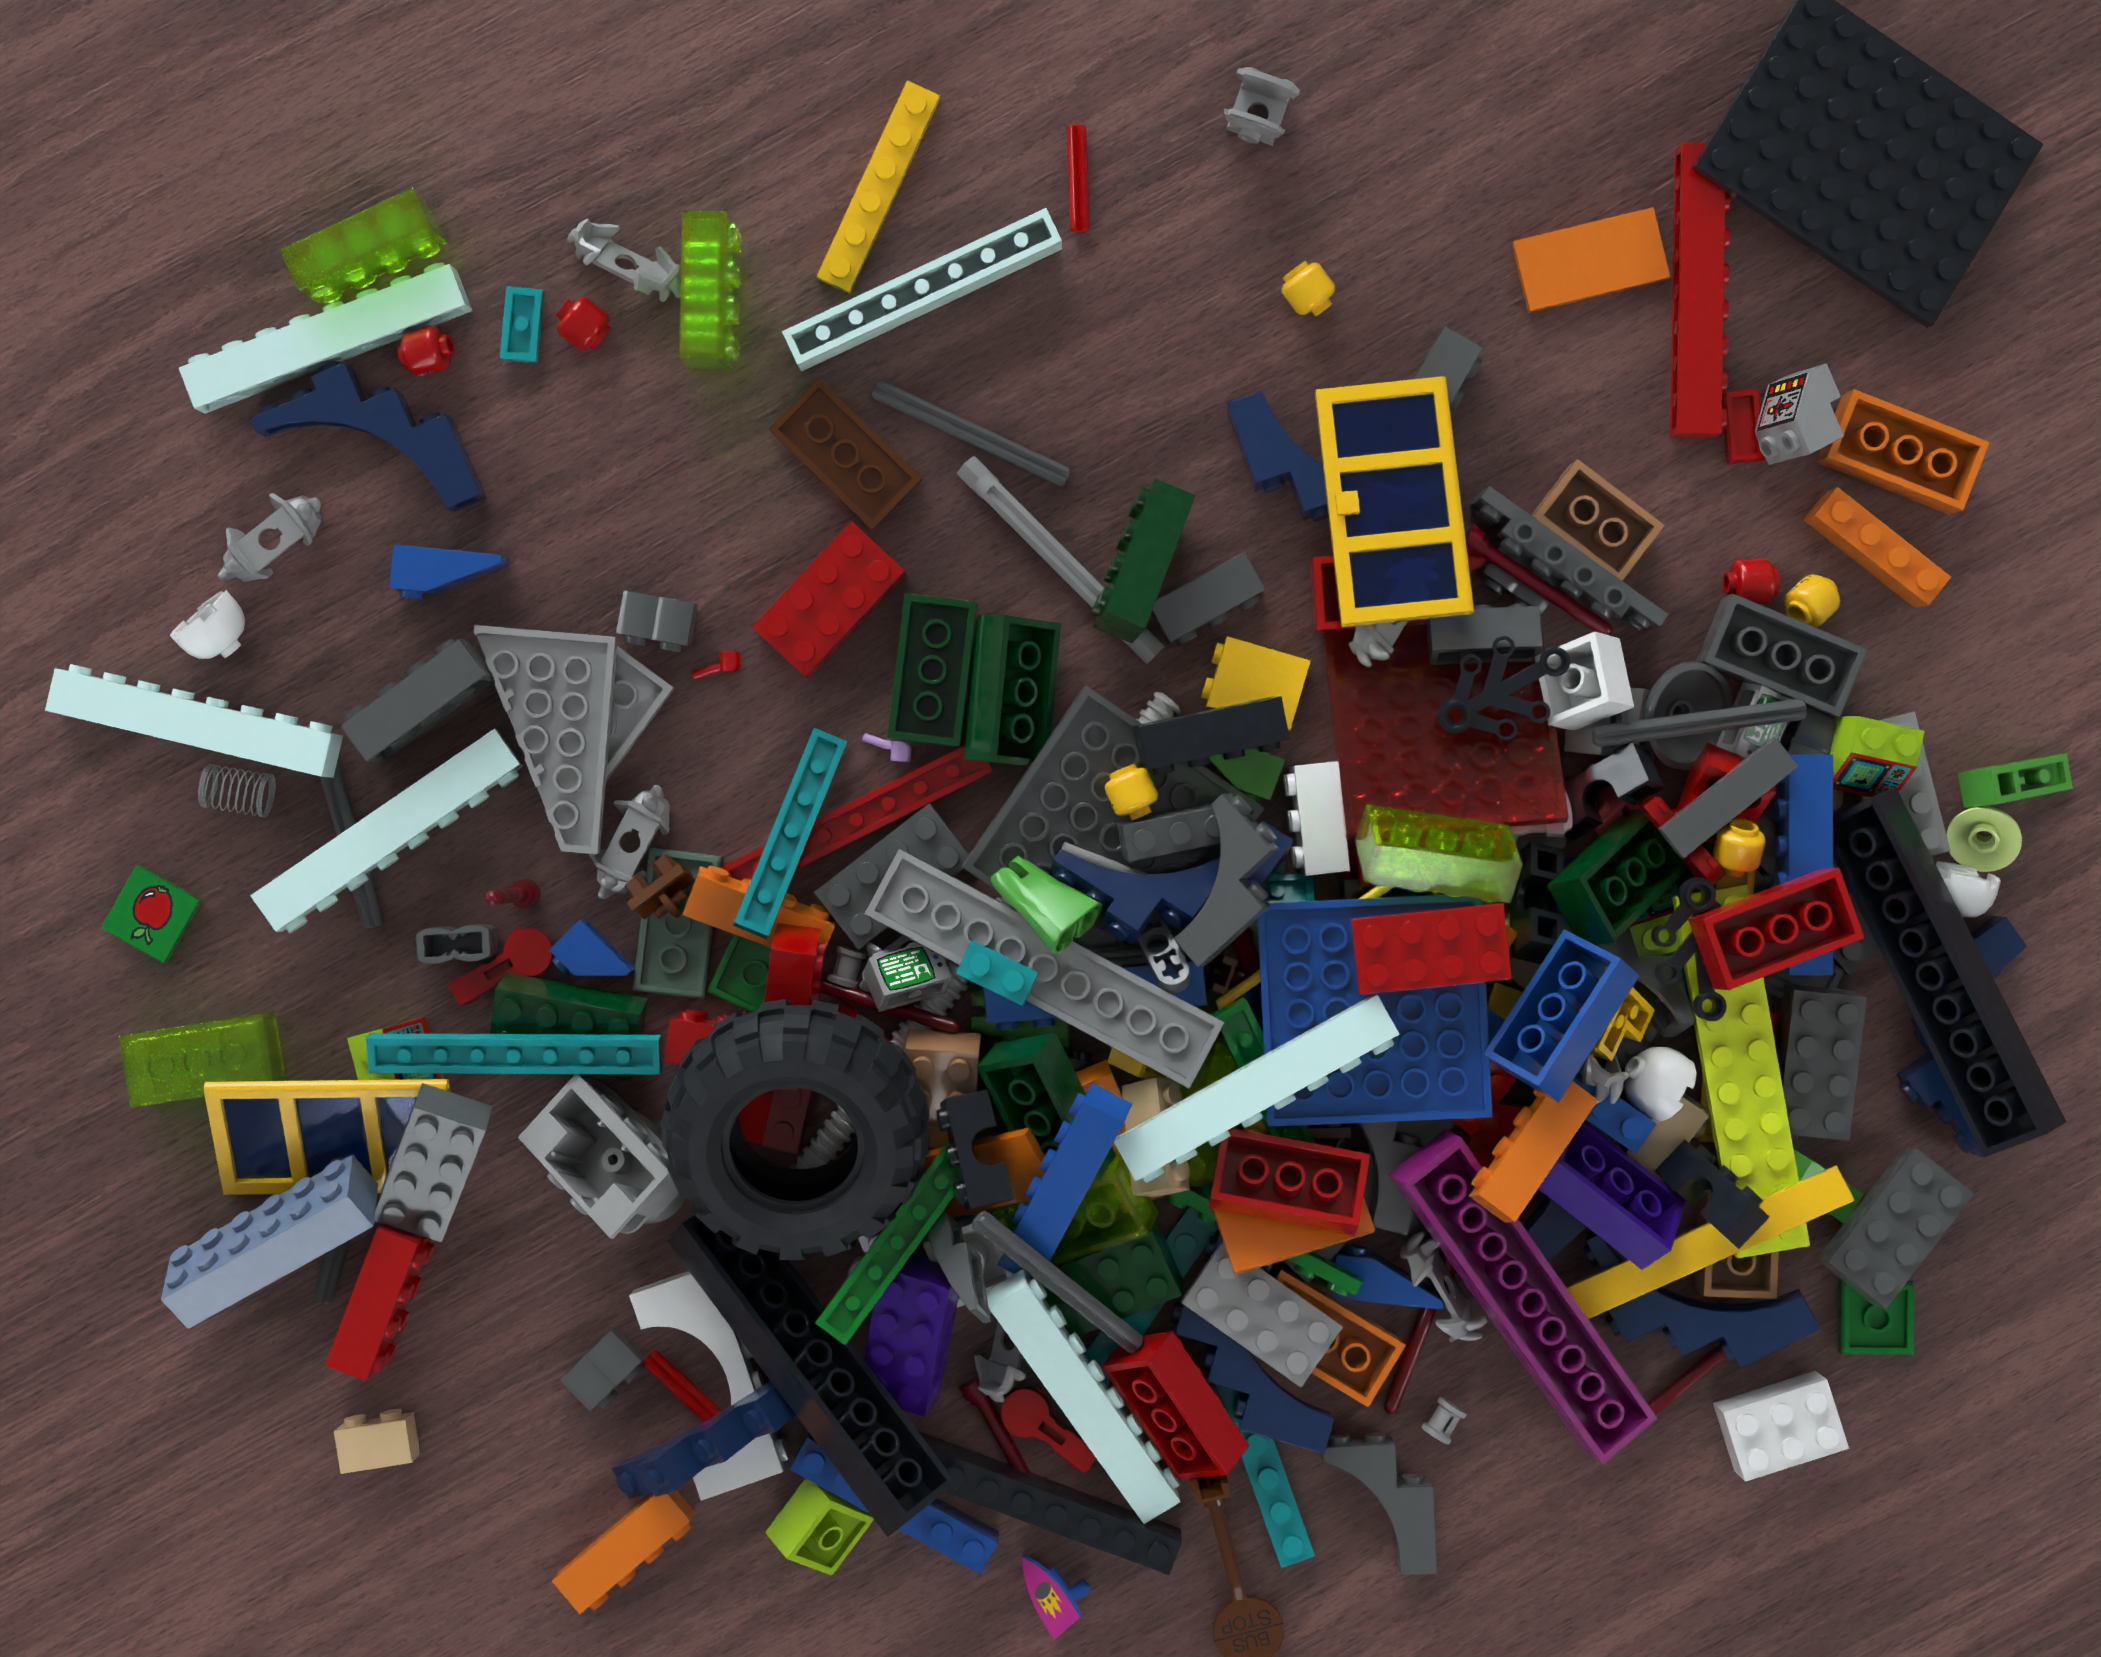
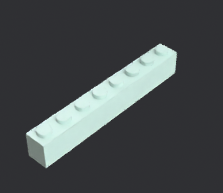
[782,208,1062,372]
[179,263,472,414]
[45,664,343,778]
[250,729,523,933]
[1114,994,1400,1183]
[986,1269,1181,1524]

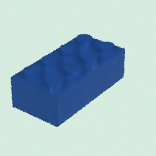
[1483,929,1639,1102]

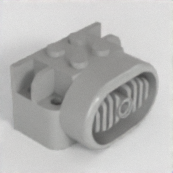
[518,1074,685,1239]

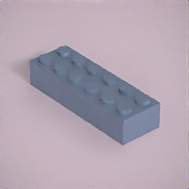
[161,1154,378,1329]

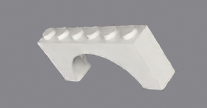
[629,1271,789,1501]

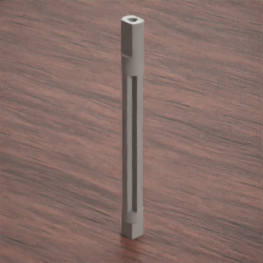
[956,456,1165,664]

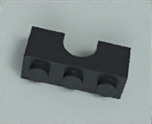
[1556,742,1665,841]
[1510,841,1564,965]
[936,1089,1014,1211]
[1655,1139,1769,1249]

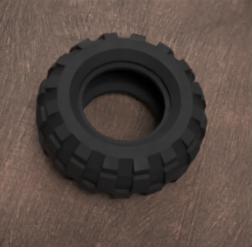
[662,999,930,1260]

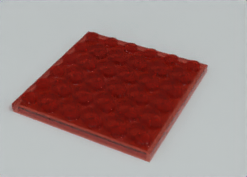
[1323,624,1569,839]

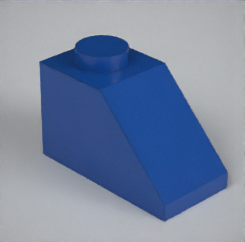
[549,918,635,976]

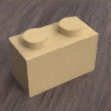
[334,1409,420,1474]

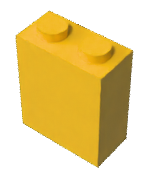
[1201,636,1310,731]

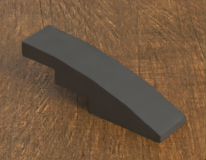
[927,1209,991,1324]

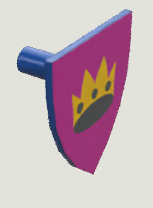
[1021,1555,1091,1640]

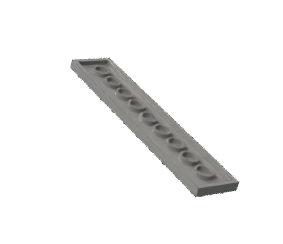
[865,849,1225,1089]

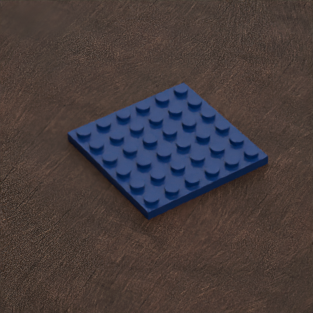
[1258,893,1492,1126]

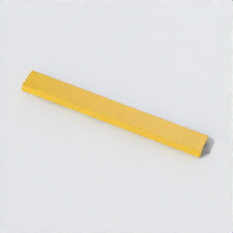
[1567,1165,1855,1319]

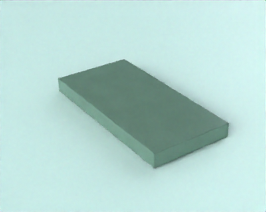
[632,848,722,999]

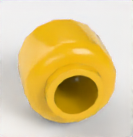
[1281,260,1335,317]
[1785,574,1840,628]
[1105,764,1159,821]
[1713,819,1766,877]

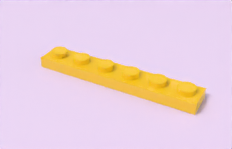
[816,80,940,294]

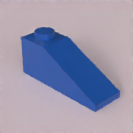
[389,544,509,600]
[1334,1245,1445,1310]

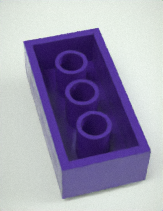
[1538,1120,1686,1270]
[864,1254,959,1417]

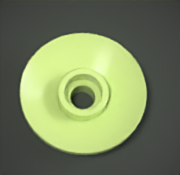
[1946,807,2022,872]

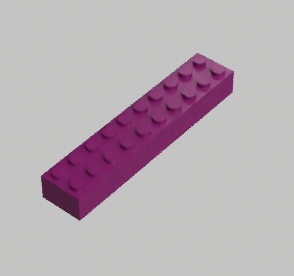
[1388,1129,1658,1465]

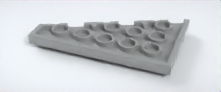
[474,625,618,854]

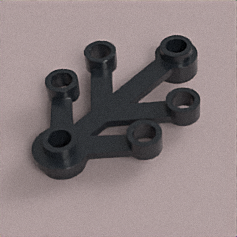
[1437,636,1570,741]
[1651,877,1727,1021]

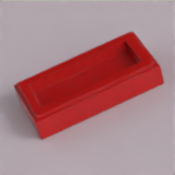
[1722,388,1766,465]

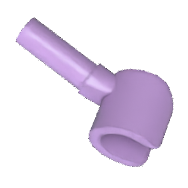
[862,733,911,762]

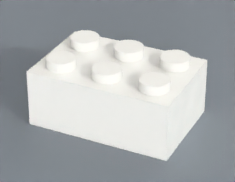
[1283,761,1350,876]
[1713,1371,1849,1482]

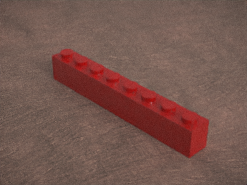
[1670,143,1731,439]

